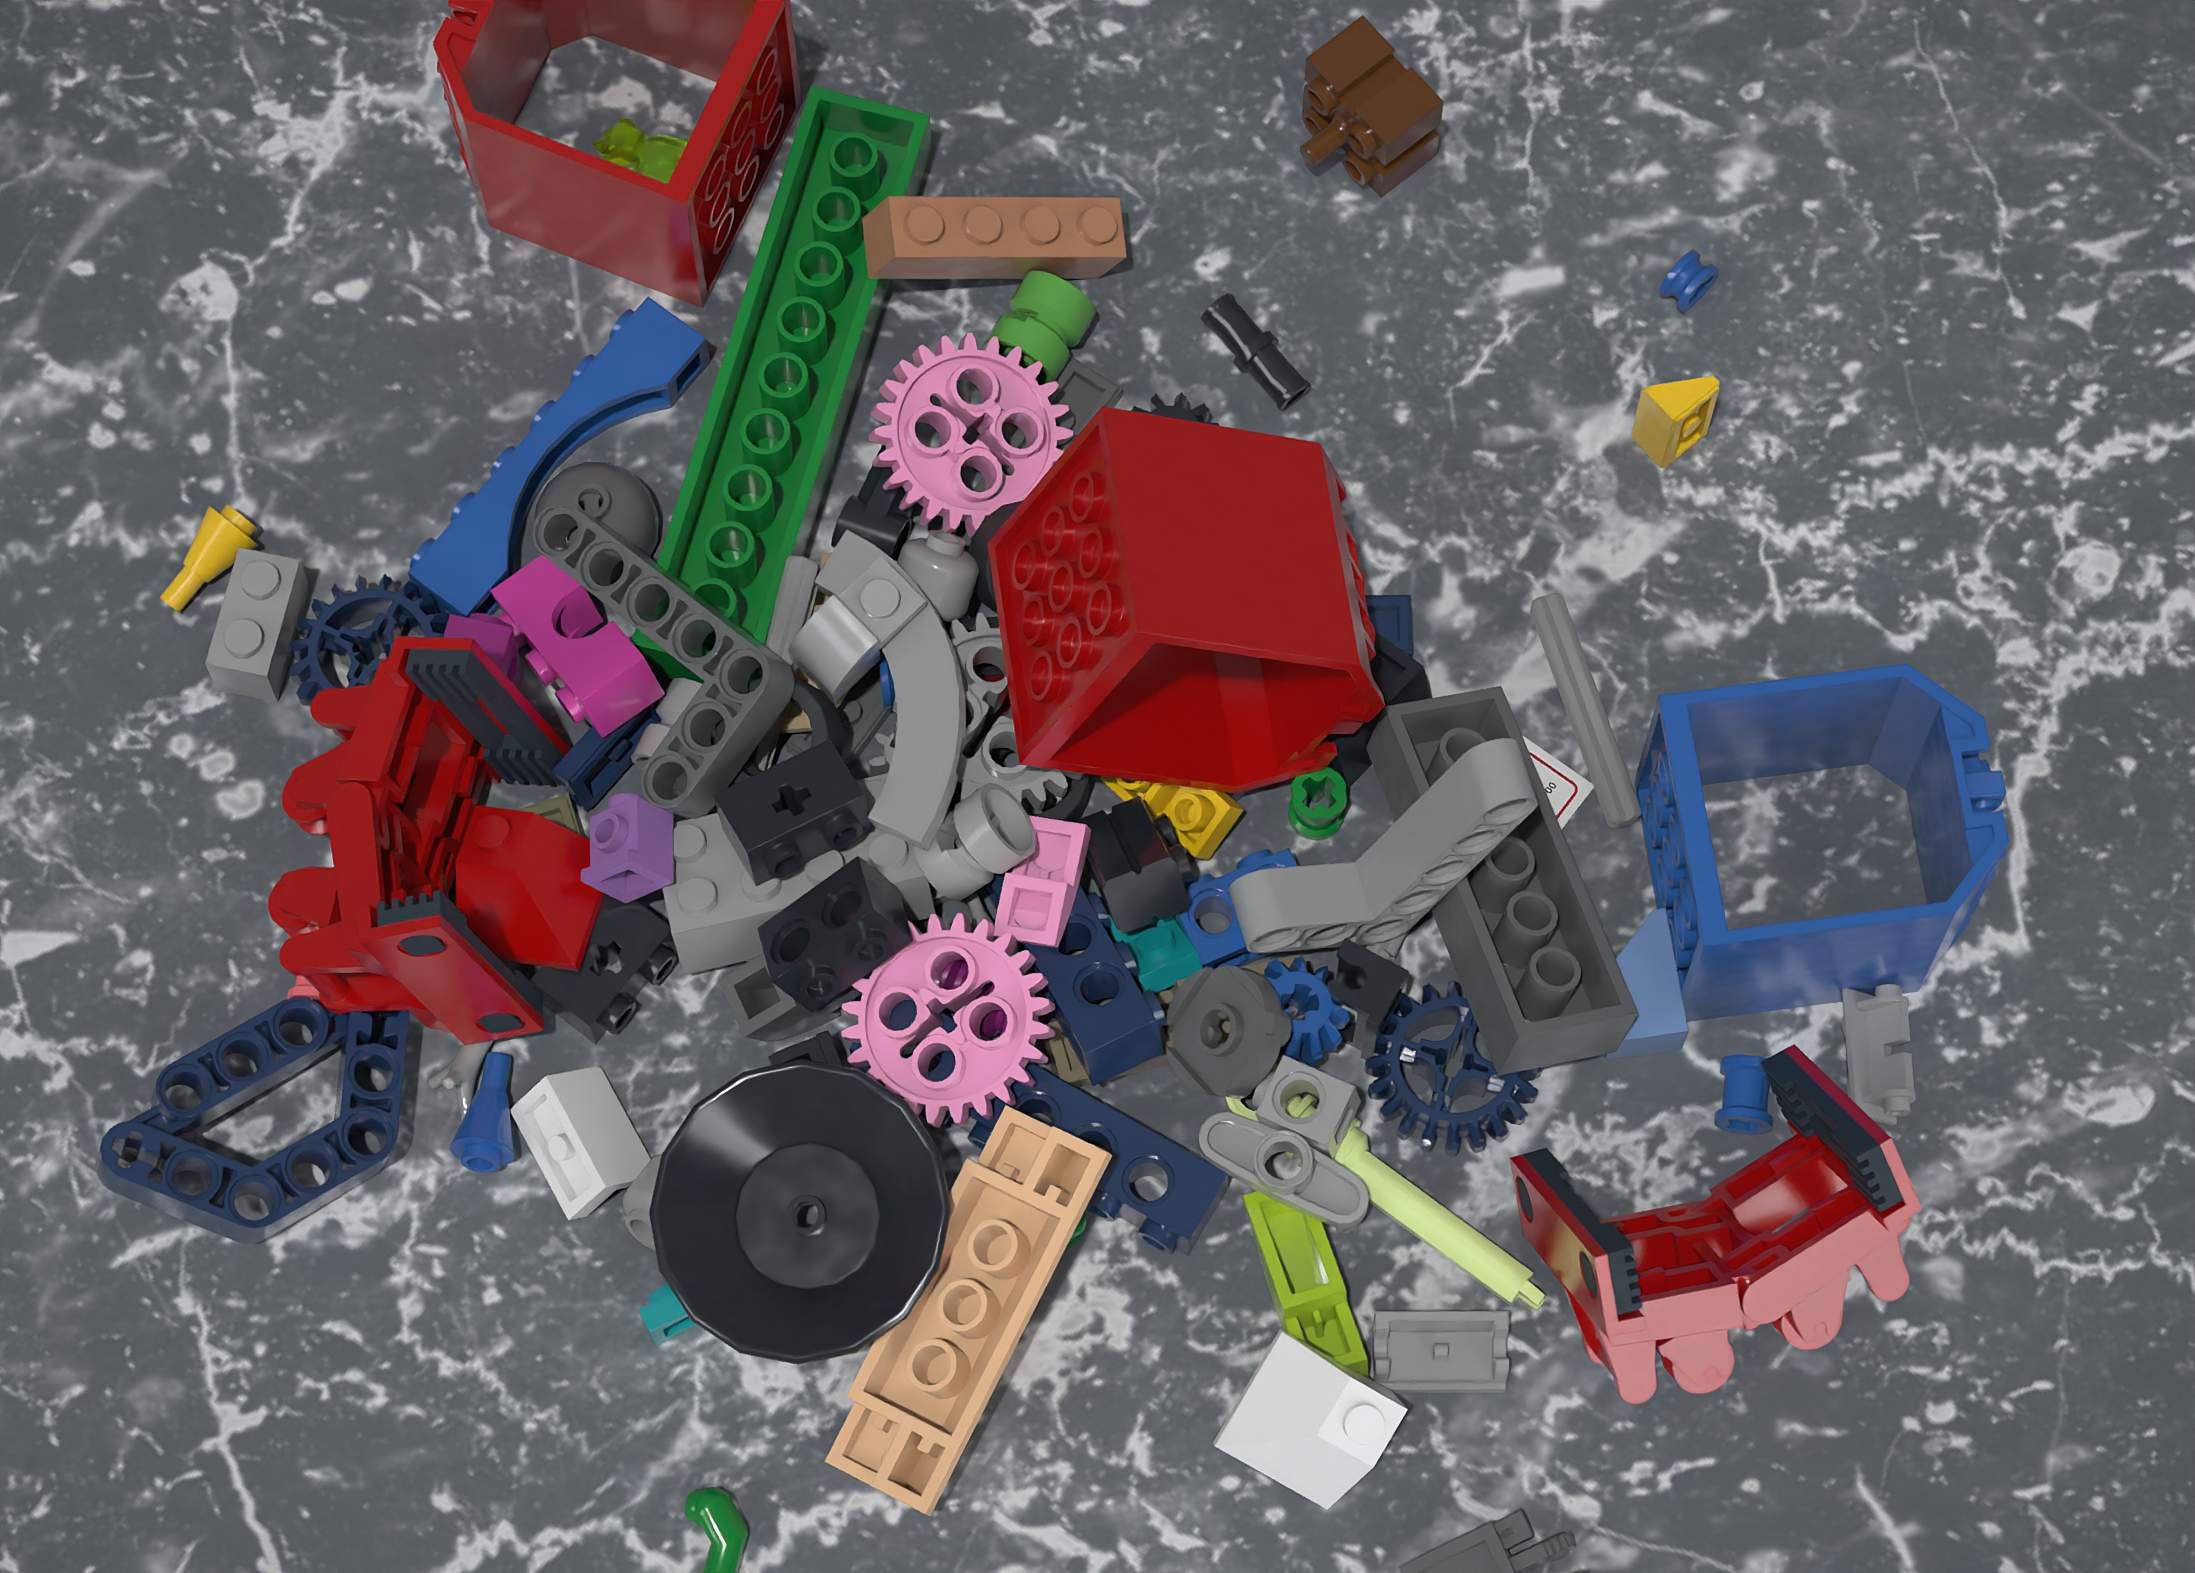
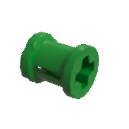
[1288,767,1347,841]

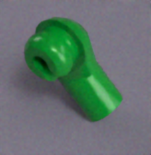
[685,1487,748,1573]

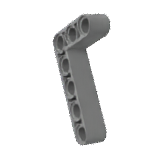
[1228,738,1538,953]

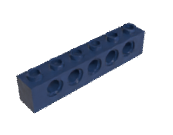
[849,1000,1228,1256]

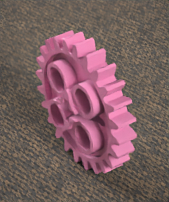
[868,333,1073,539]
[841,913,1055,1128]

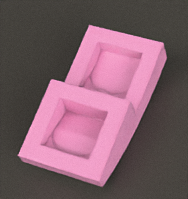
[994,815,1092,948]

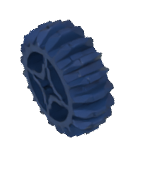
[289,574,450,738]
[1364,980,1541,1157]

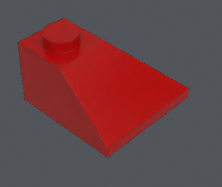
[455,805,605,971]

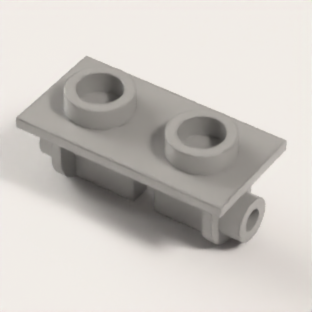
[1842,984,1916,1126]

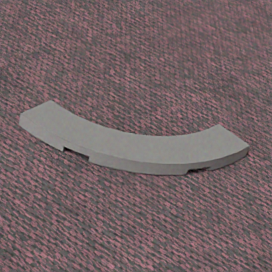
[814,530,966,852]

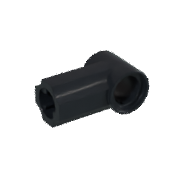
[831,445,917,561]

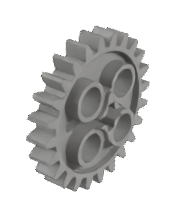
[892,613,1084,811]

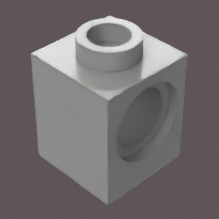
[1252,1055,1361,1160]

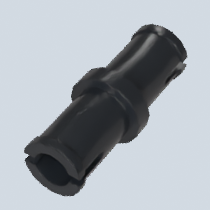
[1201,293,1311,411]

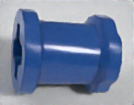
[1714,1054,1773,1135]

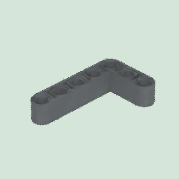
[532,503,795,818]

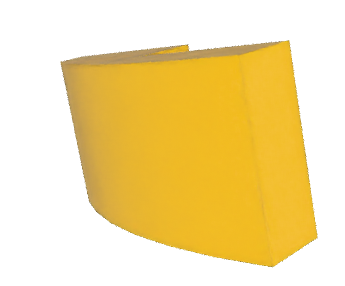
[1100,776,1244,860]

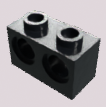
[757,856,913,1013]

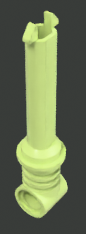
[1225,1064,1545,1311]

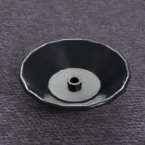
[649,1059,952,1365]

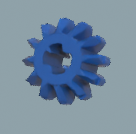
[1262,955,1350,1067]

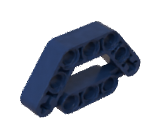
[96,997,409,1244]

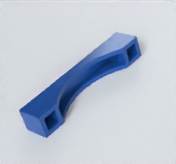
[408,297,710,618]

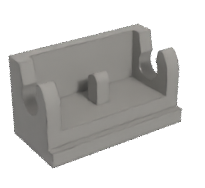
[1372,1311,1509,1393]

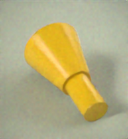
[160,504,259,613]

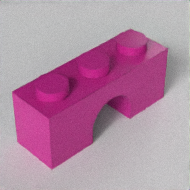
[490,555,665,738]

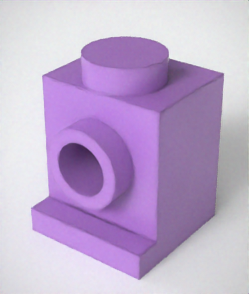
[581,793,674,903]

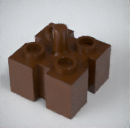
[1300,15,1444,198]

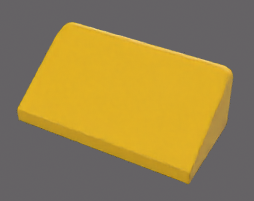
[1631,376,1720,468]

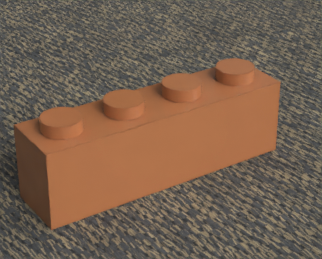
[862,196,1127,279]

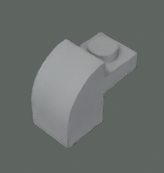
[789,556,926,703]

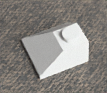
[1213,1329,1408,1510]

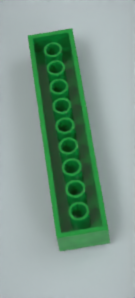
[632,86,932,684]

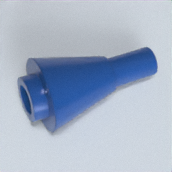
[450,1052,515,1173]

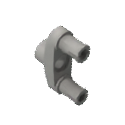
[1199,1112,1369,1234]

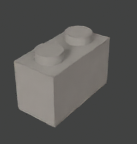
[205,547,310,703]

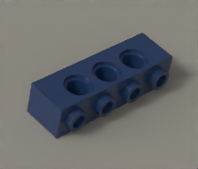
[984,867,1167,1086]

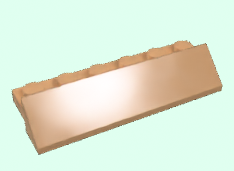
[825,1105,1112,1516]

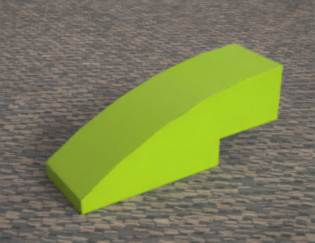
[1243,1191,1369,1379]

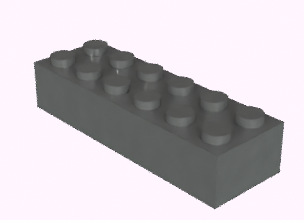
[1366,686,1638,1076]

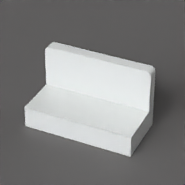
[510,1066,651,1220]

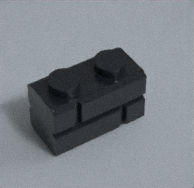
[1076,796,1194,934]

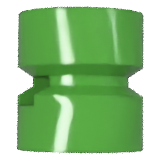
[983,270,1095,385]

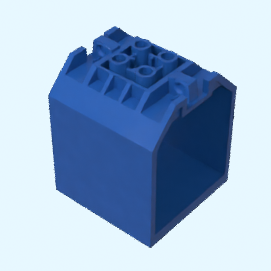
[1634,663,2009,1022]

